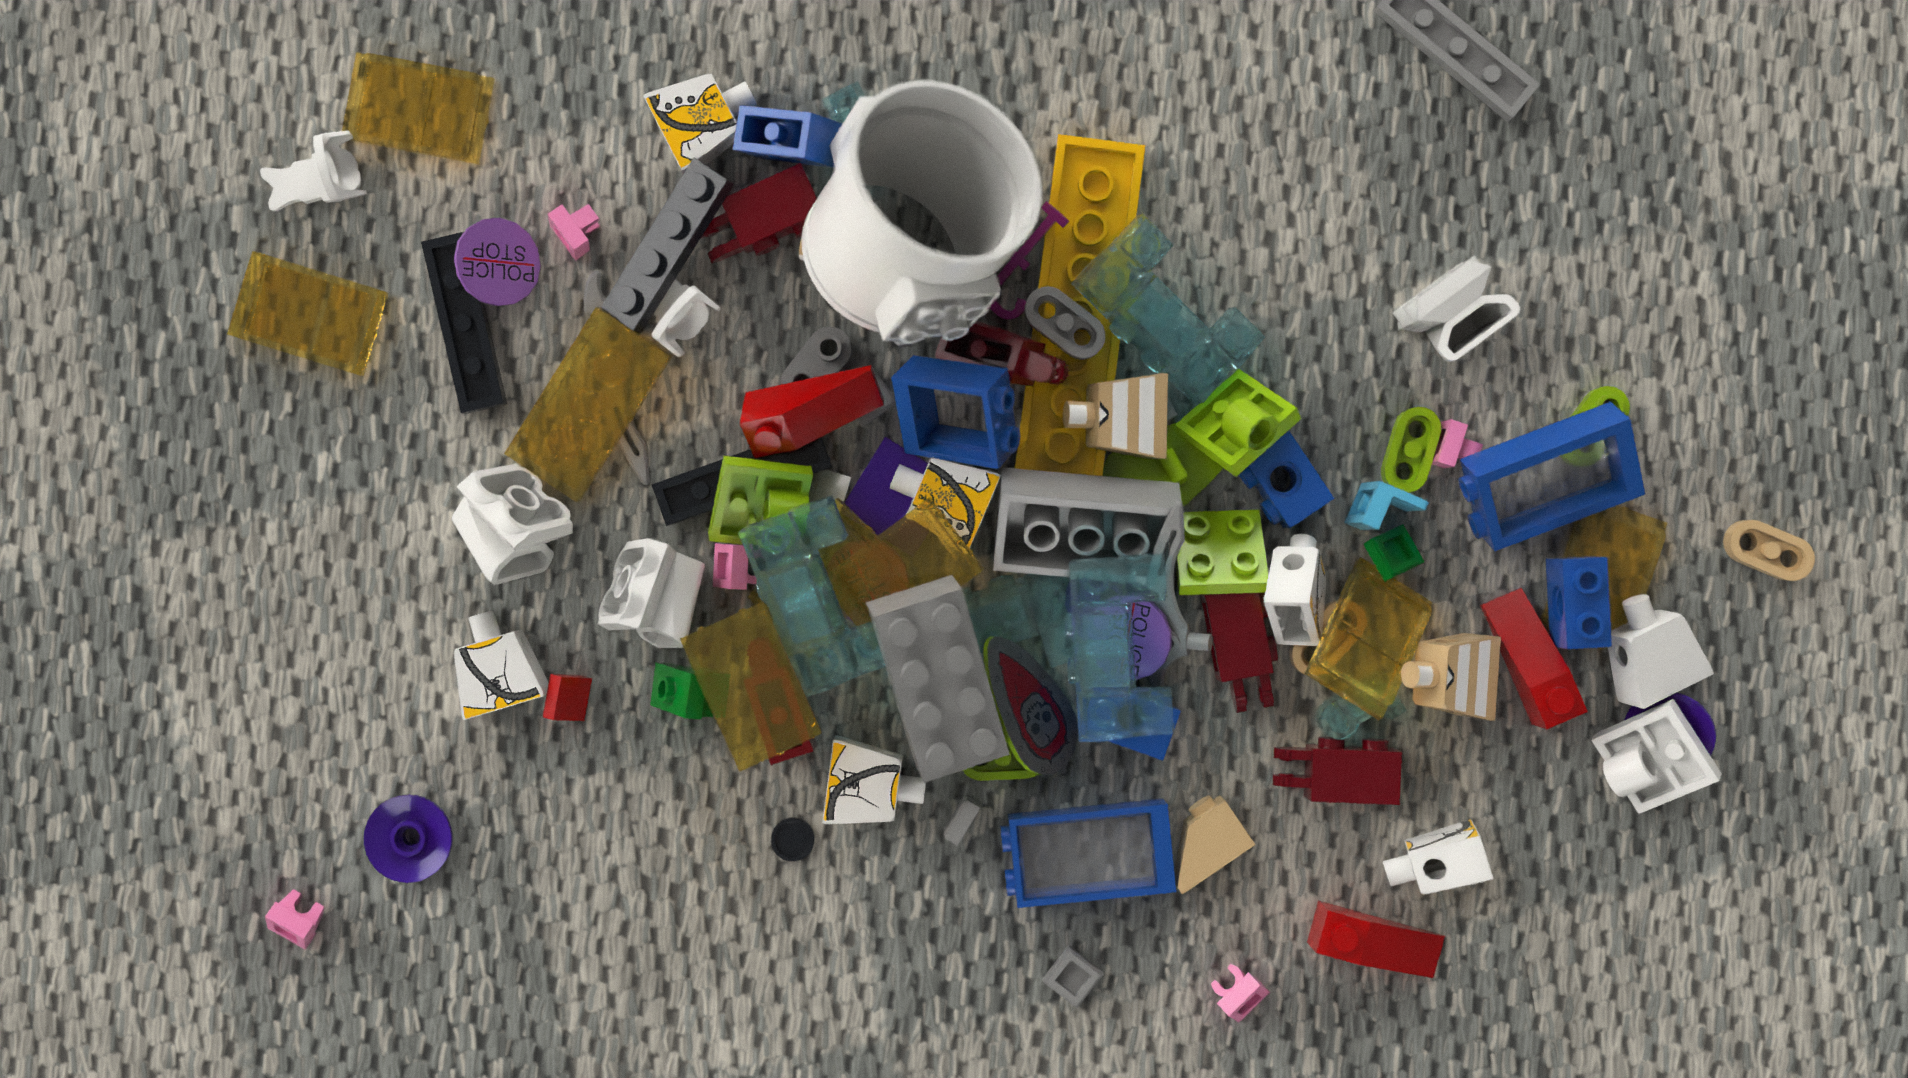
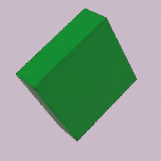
[1363,524,1425,582]

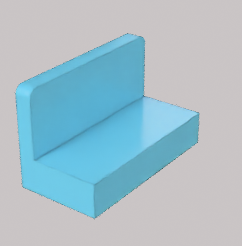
[1344,481,1429,530]

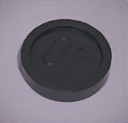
[771,817,815,862]

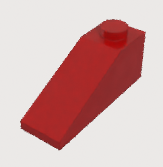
[740,365,884,458]
[1480,588,1588,730]
[1307,900,1445,978]

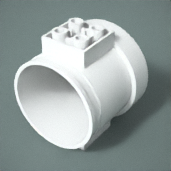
[802,81,1042,344]

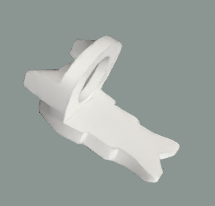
[260,130,367,211]
[652,279,721,357]

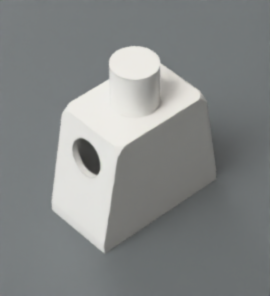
[1608,594,1714,709]

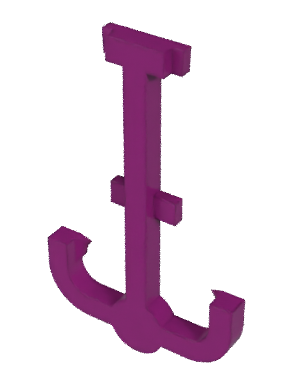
[987,201,1069,320]

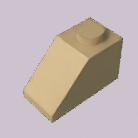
[1174,795,1255,895]

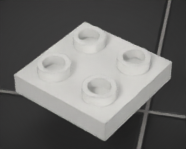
[1592,699,1722,814]

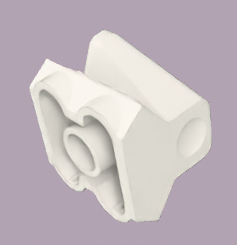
[1393,256,1520,362]
[452,464,573,585]
[597,538,705,648]

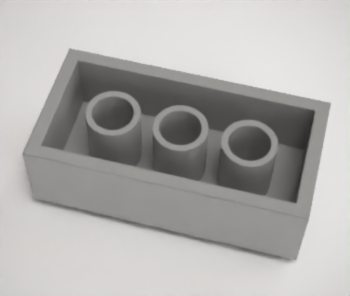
[993,467,1182,584]
[866,575,1009,783]

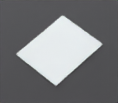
[809,470,851,523]

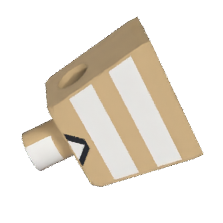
[1063,373,1168,459]
[1401,633,1501,721]

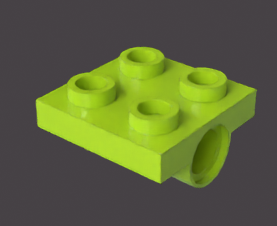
[1175,369,1301,477]
[708,456,813,551]
[1175,509,1269,595]

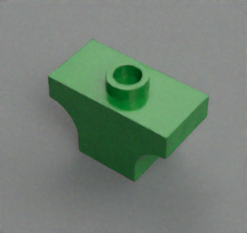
[650,662,731,720]

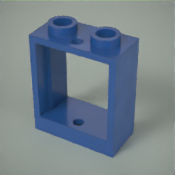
[891,355,1020,469]

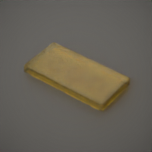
[504,307,673,502]

